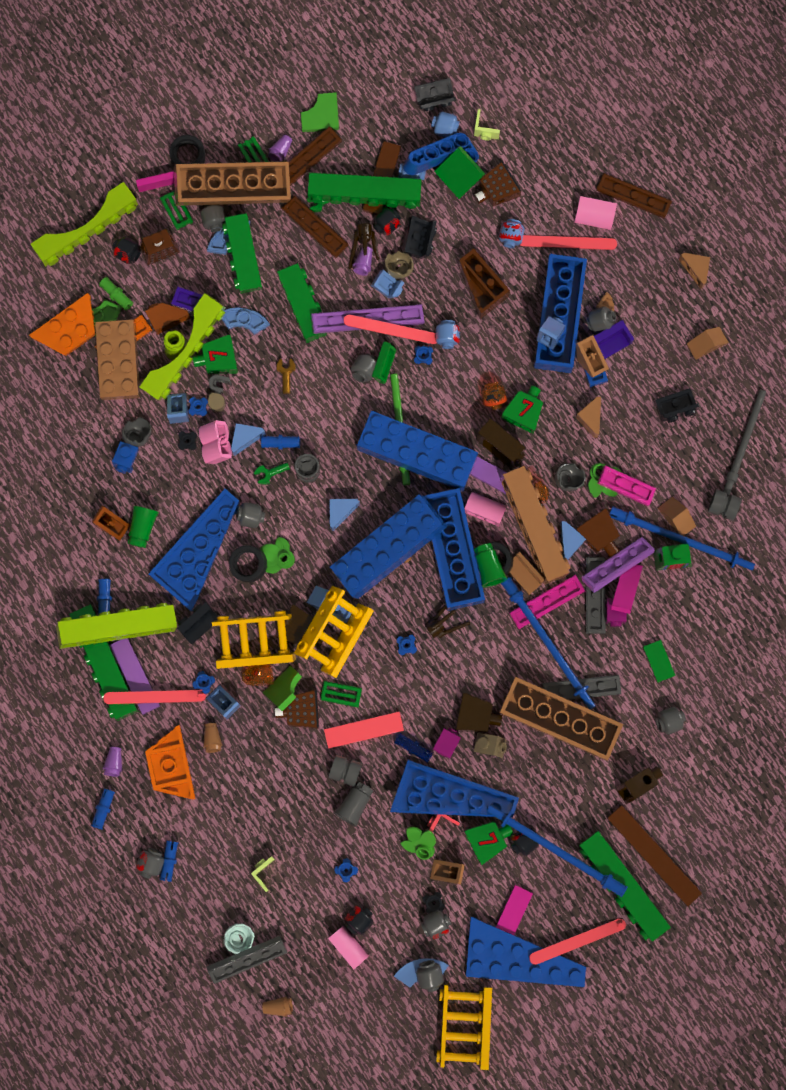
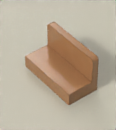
[509,551,545,595]

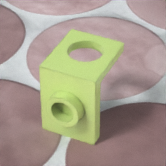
[474,109,500,141]
[251,856,275,892]

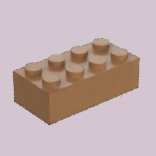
[95,320,140,400]

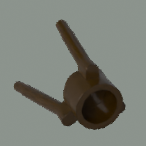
[348,223,380,269]
[425,605,470,638]

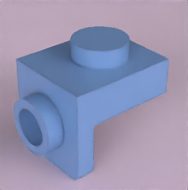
[371,270,404,298]

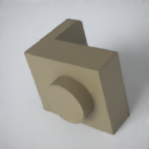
[474,733,507,758]

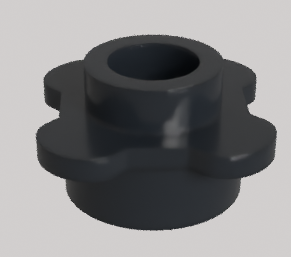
[178,431,197,450]
[423,892,445,914]

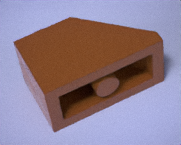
[145,303,191,335]

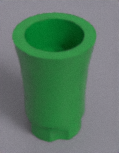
[127,505,159,548]
[474,543,508,588]

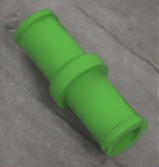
[99,277,134,311]

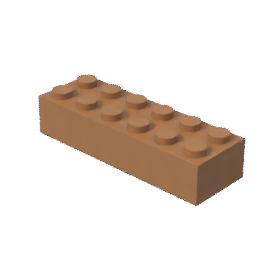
[174,162,291,206]
[500,466,570,585]
[499,677,624,761]

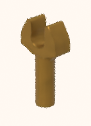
[277,359,296,394]

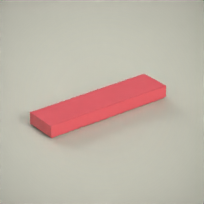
[324,712,404,749]

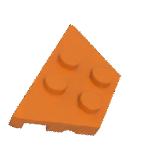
[29,293,96,356]
[145,725,196,800]

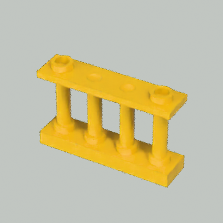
[294,586,374,678]
[212,611,296,669]
[436,985,492,1070]

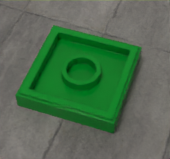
[434,146,485,199]

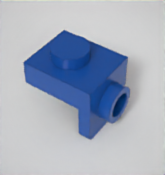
[112,441,139,474]

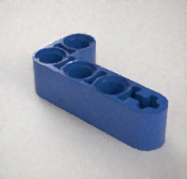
[403,133,479,175]

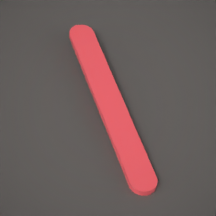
[520,235,617,250]
[343,315,437,344]
[103,690,206,704]
[529,919,626,965]

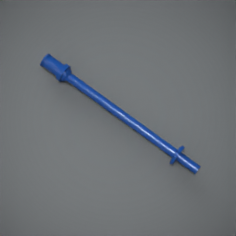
[609,506,755,571]
[501,577,596,710]
[487,805,628,897]

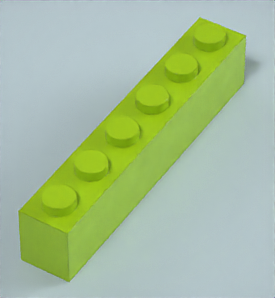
[56,603,177,649]

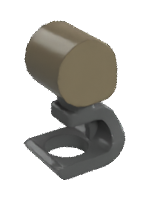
[208,375,232,412]

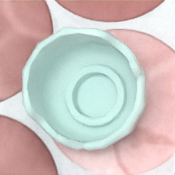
[224,924,255,954]

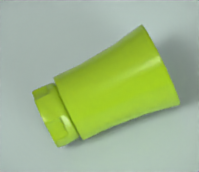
[164,330,188,360]

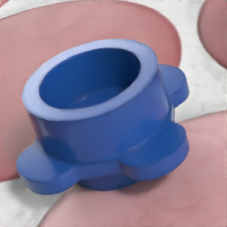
[414,346,433,365]
[188,397,208,416]
[396,635,417,655]
[192,671,215,694]
[334,859,358,882]

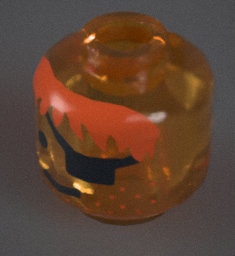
[481,381,507,410]

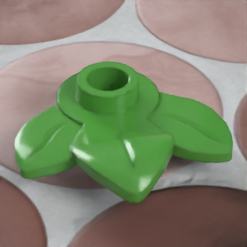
[588,463,622,498]
[260,537,295,574]
[400,827,436,860]

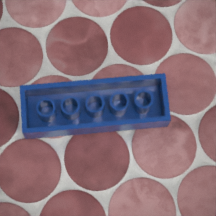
[534,254,587,373]
[357,411,478,492]
[424,488,485,611]
[330,494,447,599]

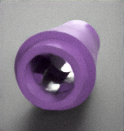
[268,135,292,162]
[353,247,373,276]
[103,747,122,777]

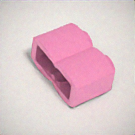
[199,420,232,464]

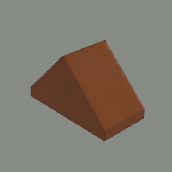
[92,506,130,541]

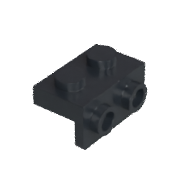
[414,78,456,111]
[402,216,437,259]
[654,388,700,423]
[177,602,218,644]

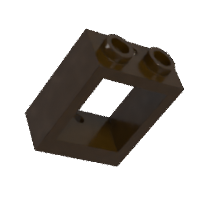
[476,418,526,469]

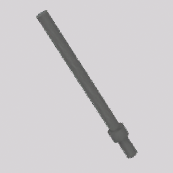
[723,390,766,496]

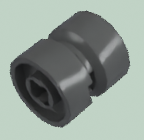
[295,454,320,483]
[708,489,742,521]
[329,754,362,787]

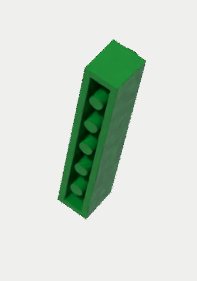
[308,173,422,209]
[69,604,139,721]
[578,831,671,942]

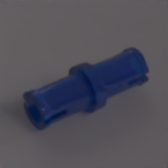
[394,733,434,763]

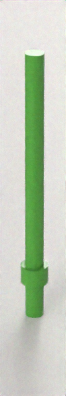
[390,374,410,486]

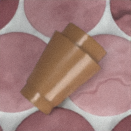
[203,723,222,753]
[262,997,293,1017]

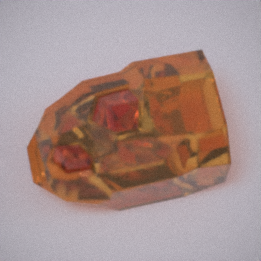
[242,664,273,686]

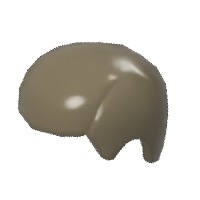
[384,251,414,279]

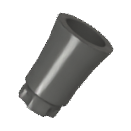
[333,781,373,827]

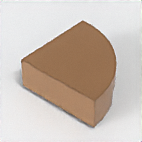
[596,292,614,311]

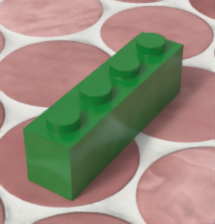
[222,213,262,294]
[277,263,327,343]

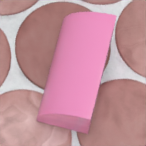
[574,196,617,230]
[464,492,507,527]
[328,925,369,970]

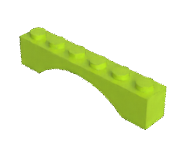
[30,182,138,267]
[139,293,226,400]

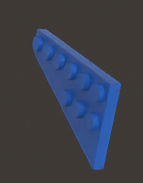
[149,489,240,612]
[390,760,519,818]
[466,916,586,987]

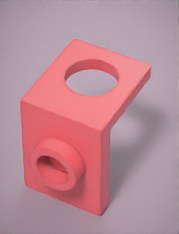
[427,814,460,832]

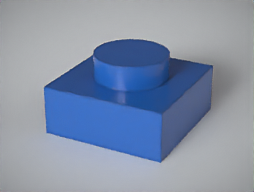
[584,369,608,387]

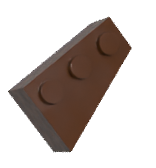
[458,248,510,320]

